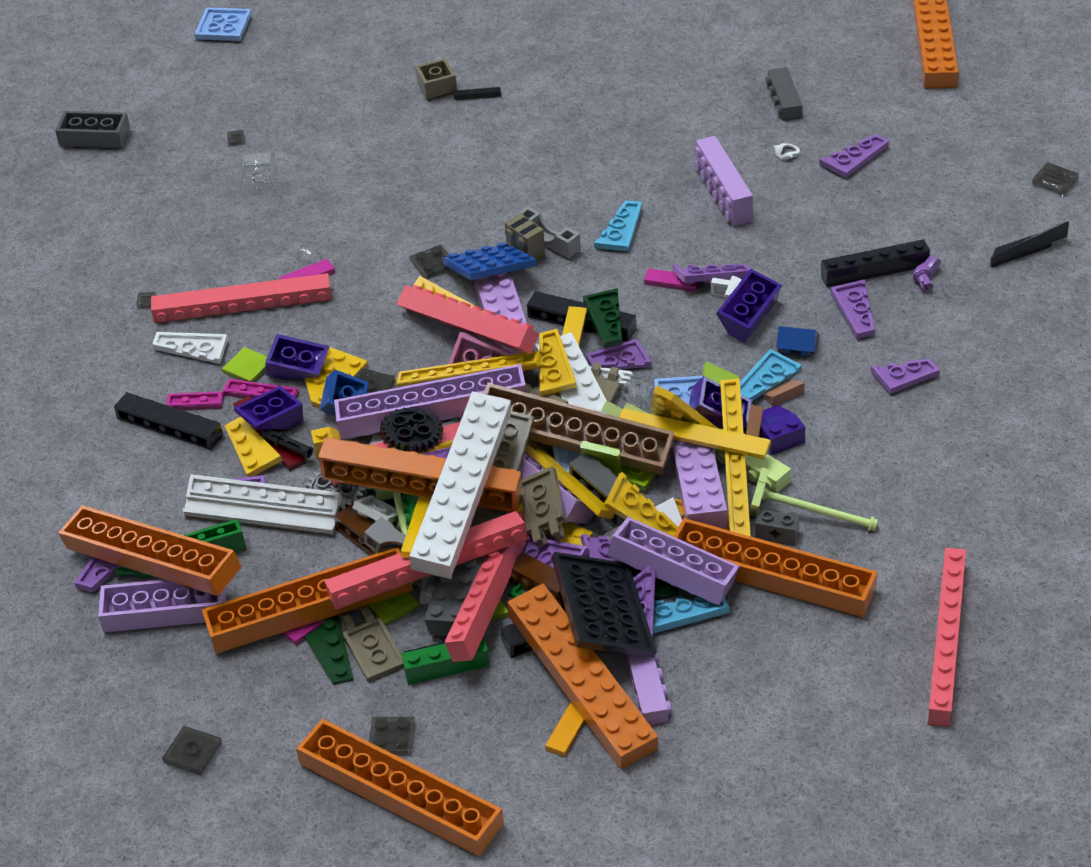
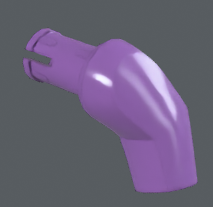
[913,255,942,292]

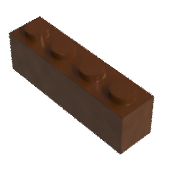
[334,504,377,555]
[509,552,565,609]

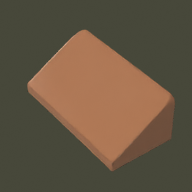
[762,380,805,407]
[746,405,763,437]

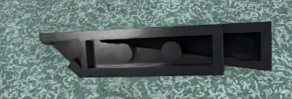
[990,221,1069,267]

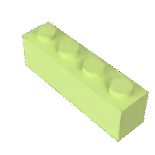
[716,449,791,493]

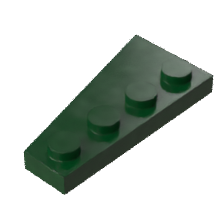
[583,288,622,348]
[305,616,353,685]

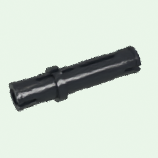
[262,429,314,458]

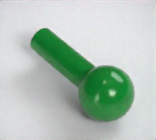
[115,568,152,579]

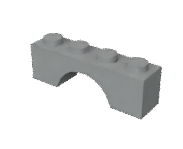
[516,206,581,259]
[363,517,438,590]

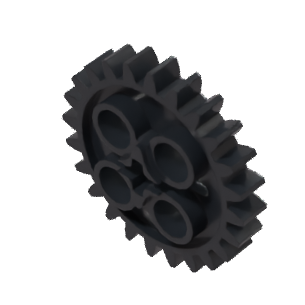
[380,407,443,454]

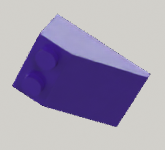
[265,334,330,380]
[689,376,752,431]
[234,386,303,429]
[759,405,805,455]

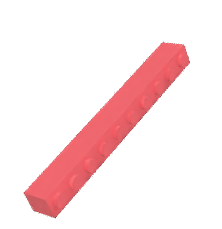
[151,273,332,323]
[397,284,539,354]
[324,511,528,610]
[445,511,530,662]
[928,548,966,727]

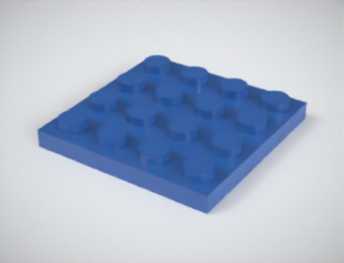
[443,242,537,280]

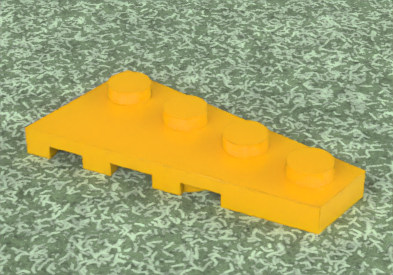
[539,329,577,397]
[224,417,283,477]
[603,472,678,536]

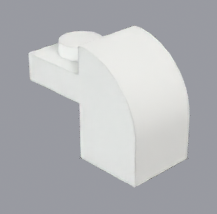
[711,276,741,301]

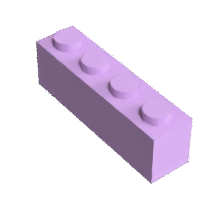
[626,653,672,725]

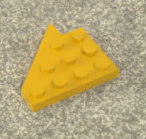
[304,347,368,408]
[649,385,717,428]

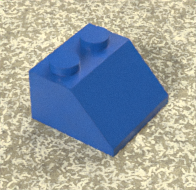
[776,326,819,356]
[319,370,369,416]

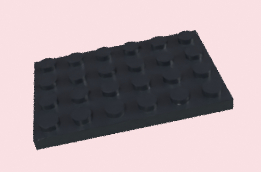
[551,552,657,658]

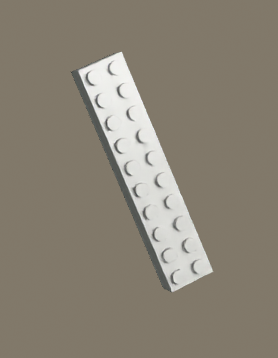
[410,391,511,579]

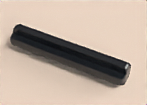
[453,87,501,100]

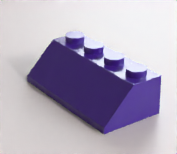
[716,269,782,343]

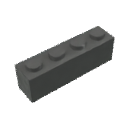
[765,67,803,121]

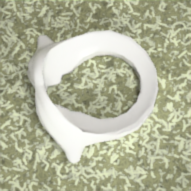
[774,143,800,161]

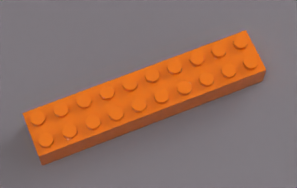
[911,0,958,89]
[318,437,522,513]
[58,505,242,596]
[673,518,877,617]
[202,547,413,654]
[507,583,658,769]
[296,719,504,857]

